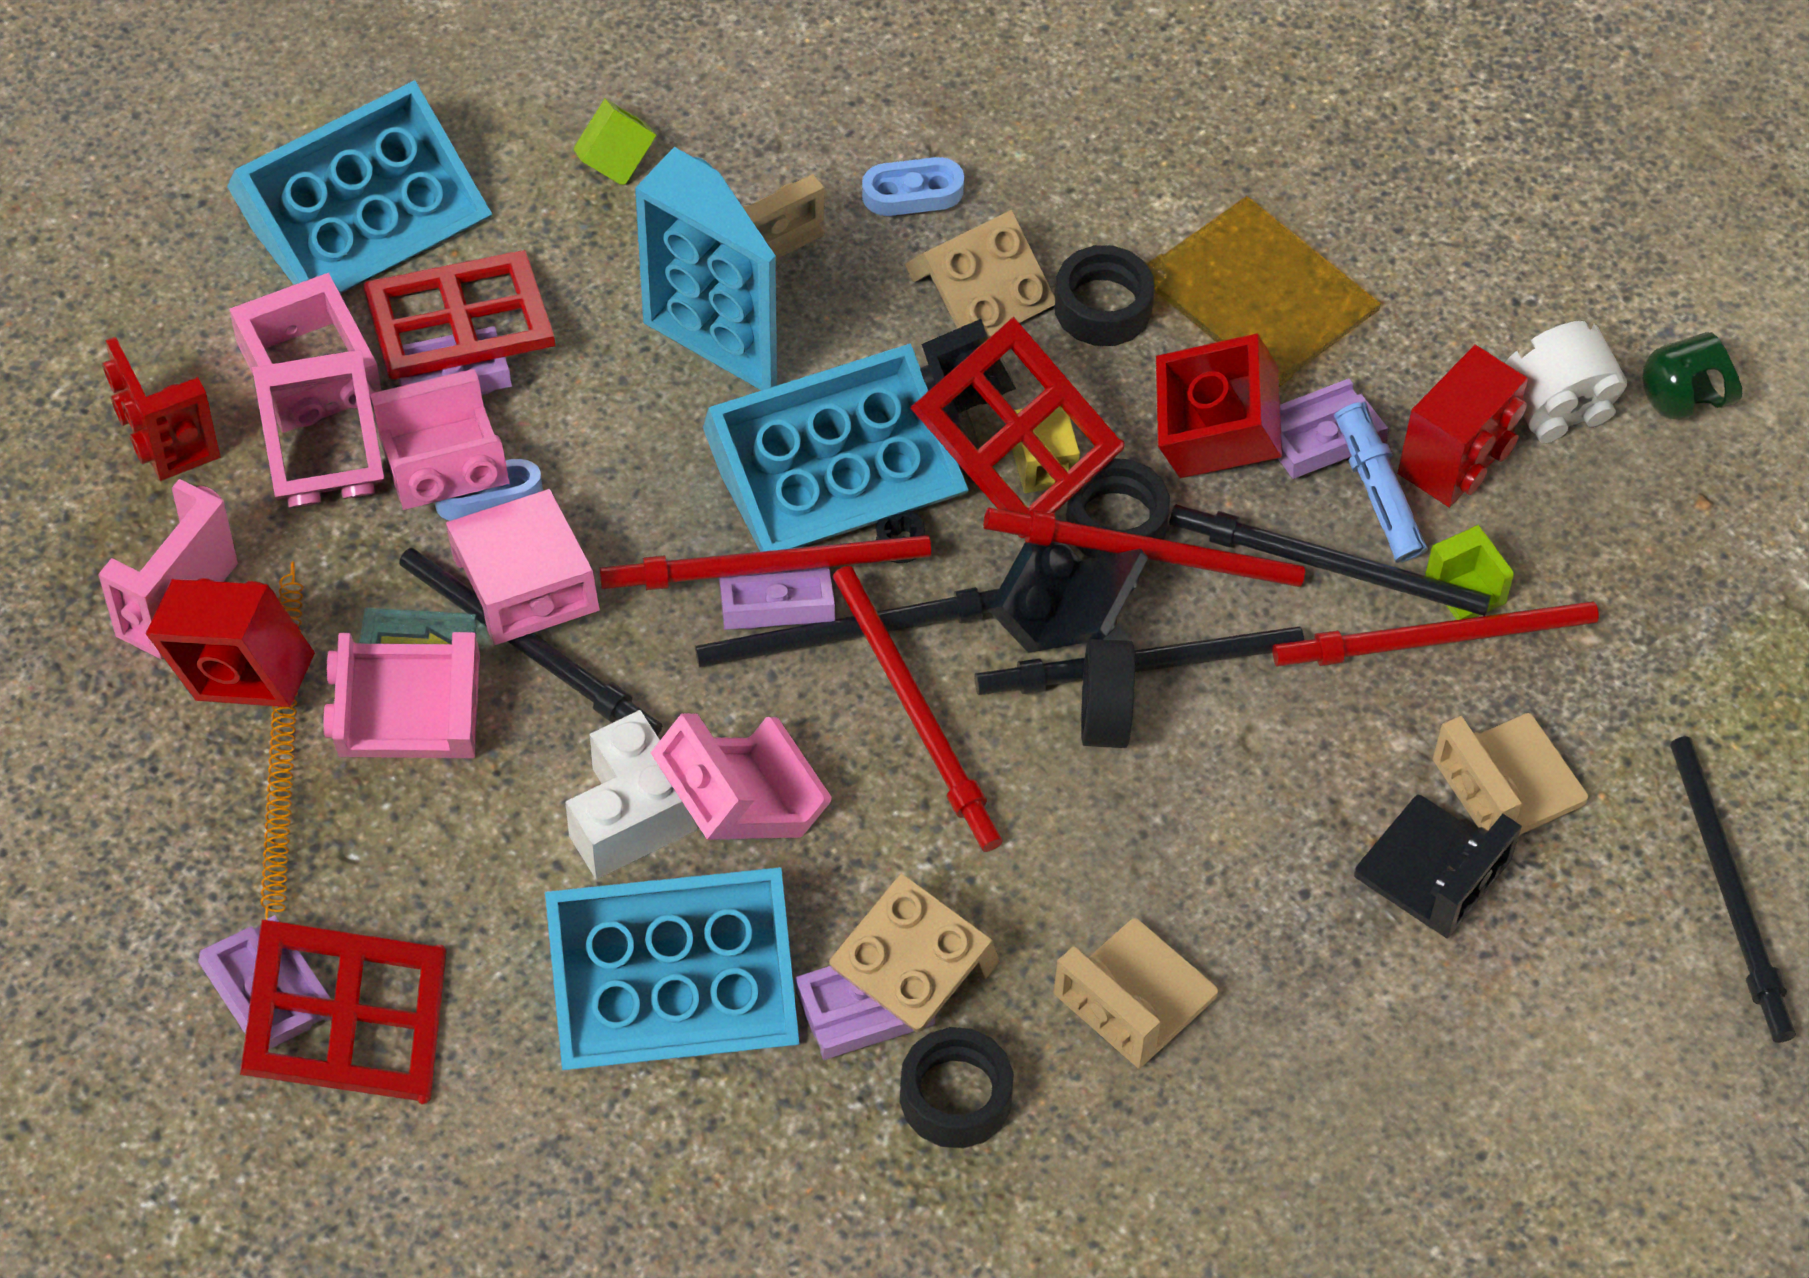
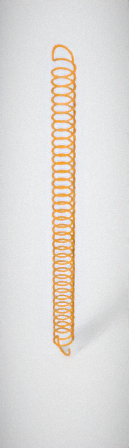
[260,561,304,920]

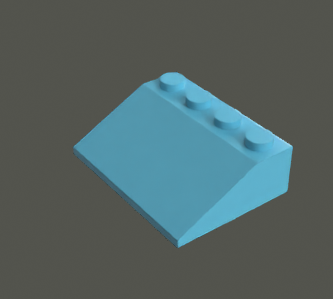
[227,80,492,294]
[635,147,777,391]
[703,343,968,552]
[545,867,799,1070]

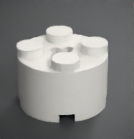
[1505,321,1627,443]

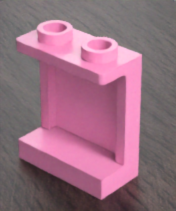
[369,369,510,510]
[98,479,238,660]
[446,489,600,646]
[323,632,480,758]
[651,713,831,840]

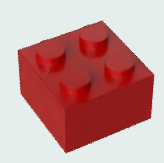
[1156,333,1282,478]
[1397,344,1528,508]
[145,578,315,707]

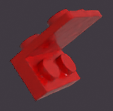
[102,336,221,481]

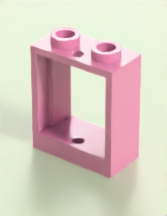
[229,273,381,433]
[252,350,384,508]

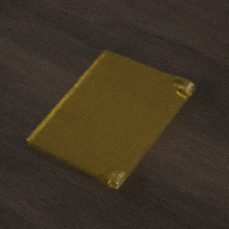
[1147,196,1381,387]

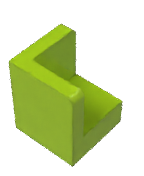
[573,98,657,185]
[1425,525,1514,620]

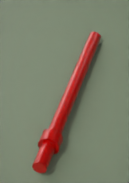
[983,507,1305,587]
[599,535,931,591]
[833,566,1003,852]
[1272,601,1599,667]

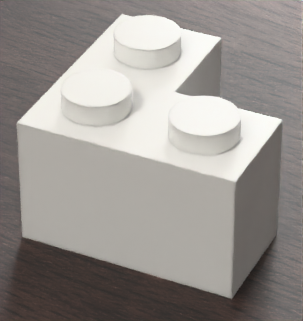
[565,710,697,880]

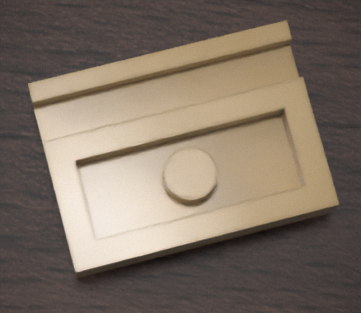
[742,174,824,260]

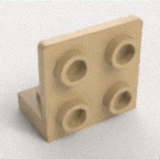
[905,210,1055,336]
[1432,713,1588,835]
[829,873,1000,1033]
[1053,918,1218,1069]

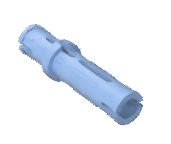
[1334,402,1428,563]

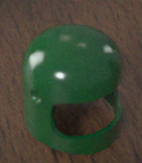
[1642,332,1743,420]

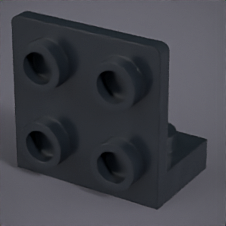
[920,319,1016,449]
[988,541,1148,653]
[1354,795,1522,939]

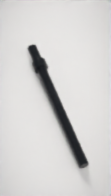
[1169,504,1491,616]
[399,547,662,736]
[695,587,999,668]
[974,626,1304,695]
[1670,736,1796,1043]

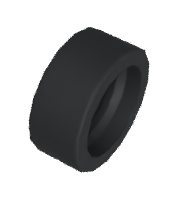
[1054,245,1155,346]
[1066,458,1170,558]
[1081,639,1135,748]
[900,1027,1014,1149]

